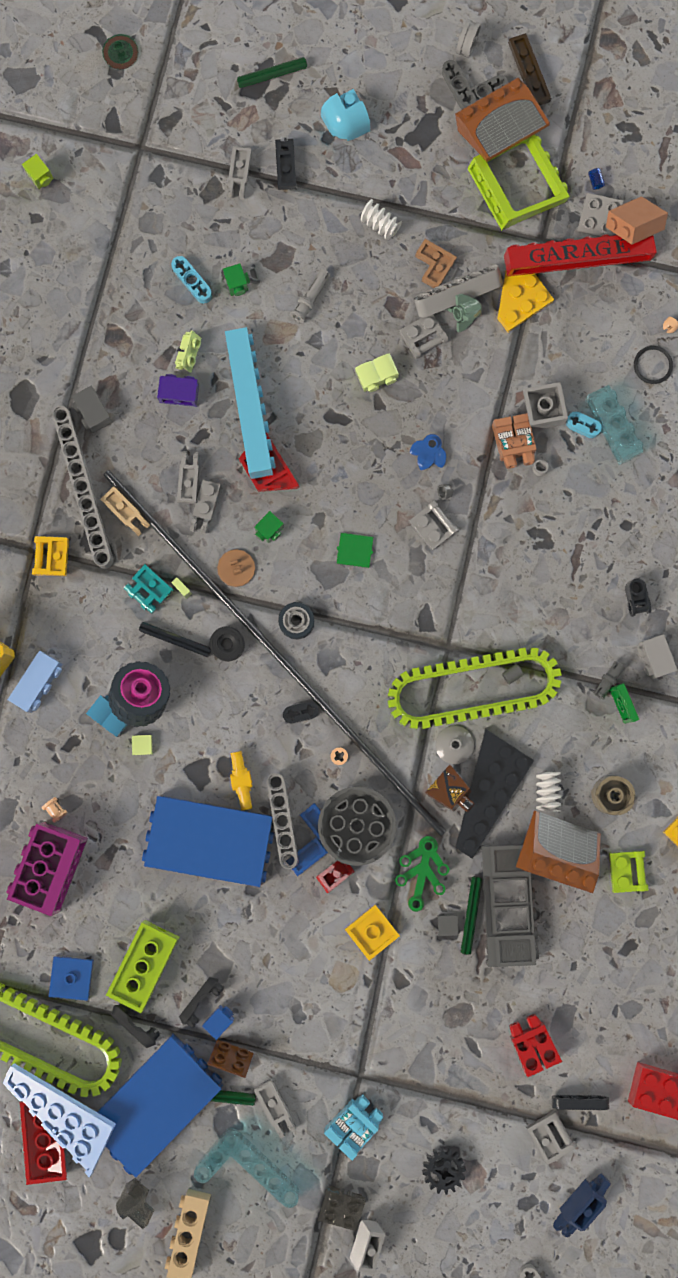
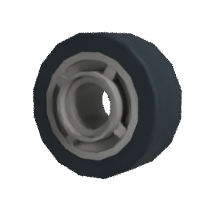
[278,602,315,639]

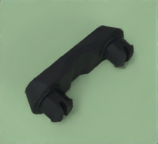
[179,977,224,1028]
[111,1003,160,1048]

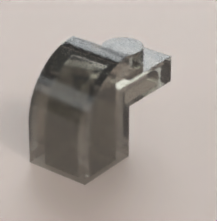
[116,1178,154,1229]

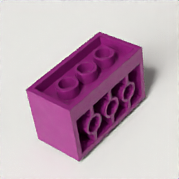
[6,822,88,916]

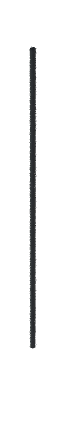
[104,470,446,836]

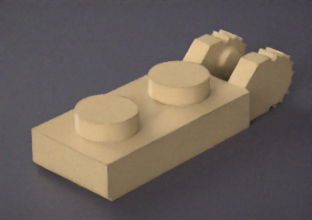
[100,487,150,536]

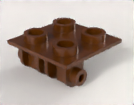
[208,1039,254,1078]

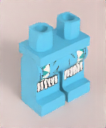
[324,1094,383,1161]

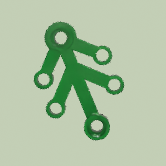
[395,836,449,912]

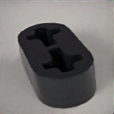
[283,702,319,724]

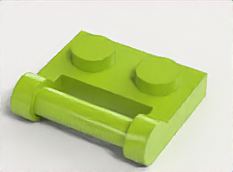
[609,851,649,893]

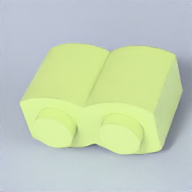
[355,353,399,392]

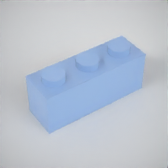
[8,651,63,713]

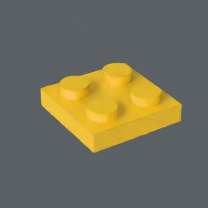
[345,904,400,961]

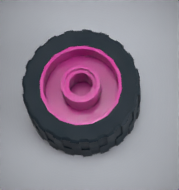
[108,661,171,727]

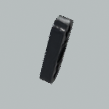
[552,1095,610,1110]

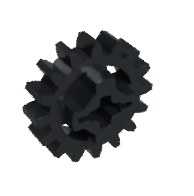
[422,1147,466,1195]

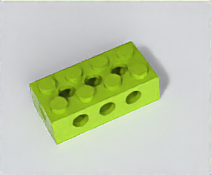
[106,920,180,1013]

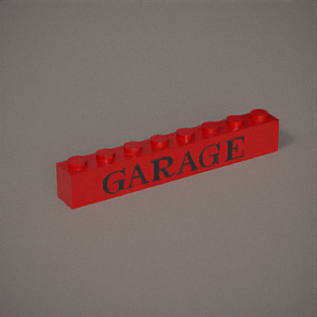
[504,234,657,277]

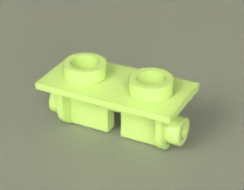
[175,330,202,373]

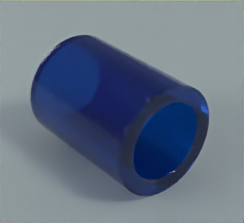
[588,168,605,190]

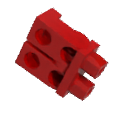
[509,1014,562,1078]

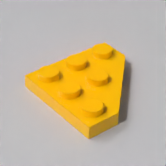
[497,269,554,333]

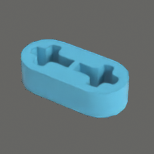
[566,412,602,438]

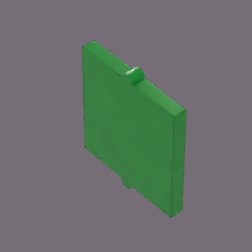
[336,533,373,568]

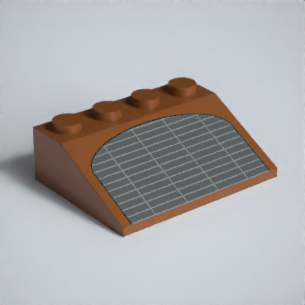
[455,78,550,162]
[516,810,601,893]

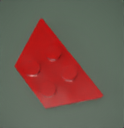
[239,433,299,492]

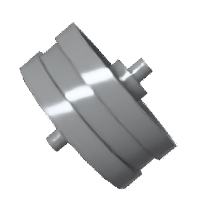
[456,19,481,58]

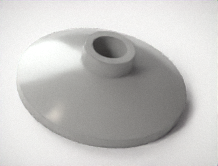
[436,726,474,764]

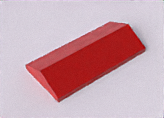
[20,1101,67,1185]

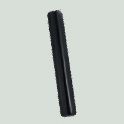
[139,622,211,657]

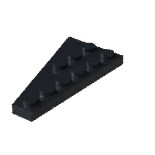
[455,729,534,858]

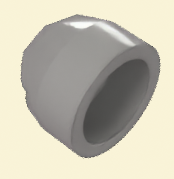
[533,460,549,476]

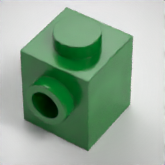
[223,263,250,296]
[254,511,284,543]

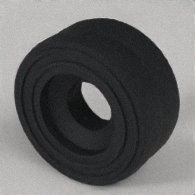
[210,626,245,662]

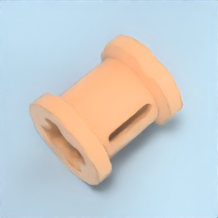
[331,748,348,765]
[42,797,68,823]

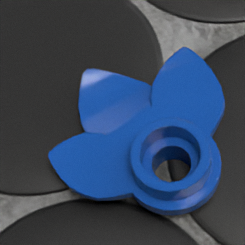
[410,434,446,470]

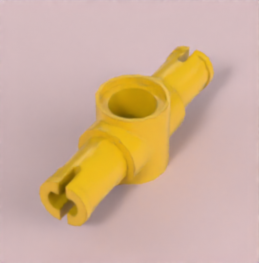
[230,751,253,811]

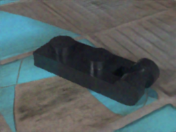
[275,138,297,190]

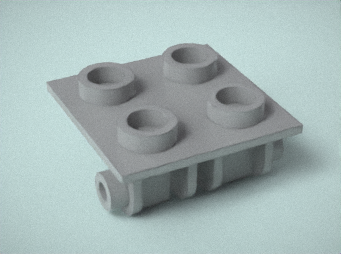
[577,193,623,236]

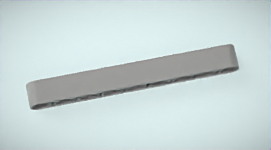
[52,406,114,569]

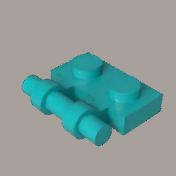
[124,564,174,614]

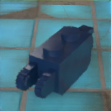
[553,1173,611,1238]

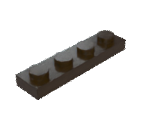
[508,33,552,106]

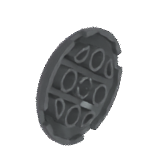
[318,787,396,866]

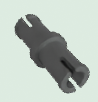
[593,661,625,699]

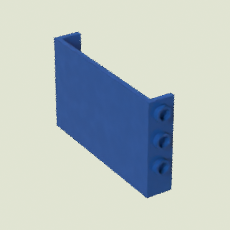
[142,796,274,887]
[97,1033,223,1178]

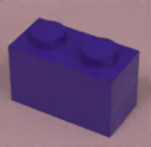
[157,374,199,407]

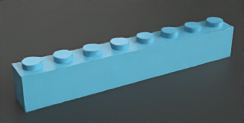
[225,327,276,479]

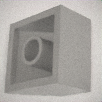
[523,382,568,428]

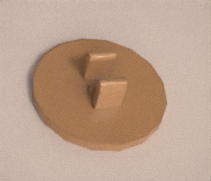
[217,549,255,587]

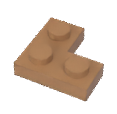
[415,239,457,288]

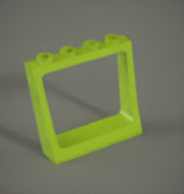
[467,134,570,231]

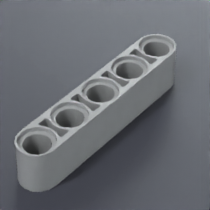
[414,264,503,318]
[267,773,299,869]

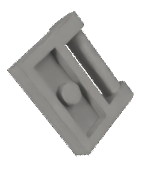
[399,315,449,359]
[409,500,459,551]
[526,1109,577,1165]

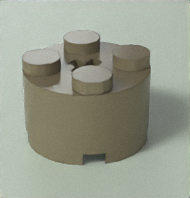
[591,776,635,815]

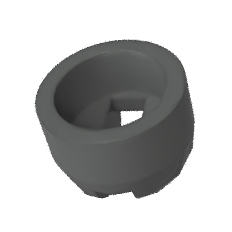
[437,484,454,500]

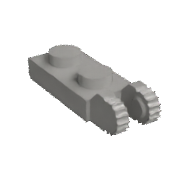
[228,146,252,200]
[177,451,199,504]
[190,480,221,535]
[254,1079,296,1139]

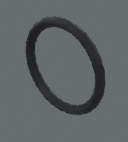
[634,346,673,384]

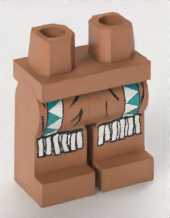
[492,413,536,469]

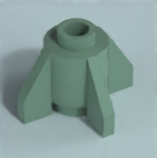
[447,293,482,332]

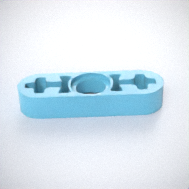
[171,256,212,304]

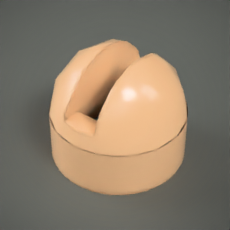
[663,316,678,333]

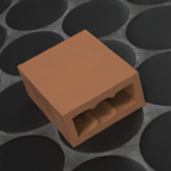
[606,196,668,244]

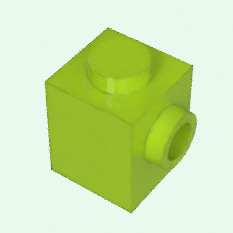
[22,154,54,189]

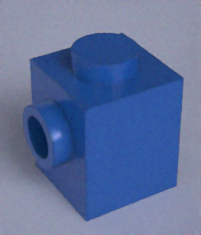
[202,1005,234,1040]

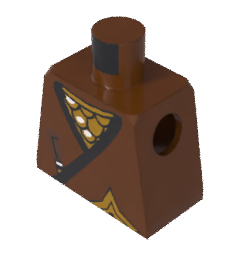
[425,764,475,812]

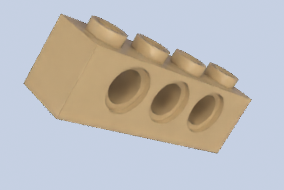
[165,1189,211,1278]

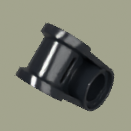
[625,578,652,617]

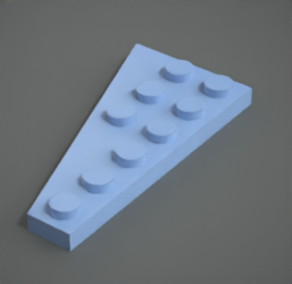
[3,1063,116,1178]

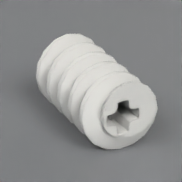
[361,199,402,240]
[536,772,561,811]

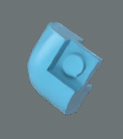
[321,89,370,141]

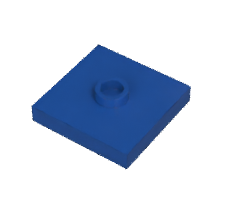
[49,956,94,1001]

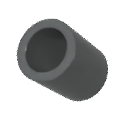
[502,664,524,685]

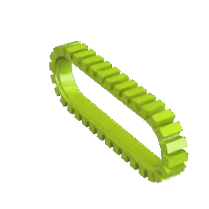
[387,648,561,729]
[0,983,122,1097]

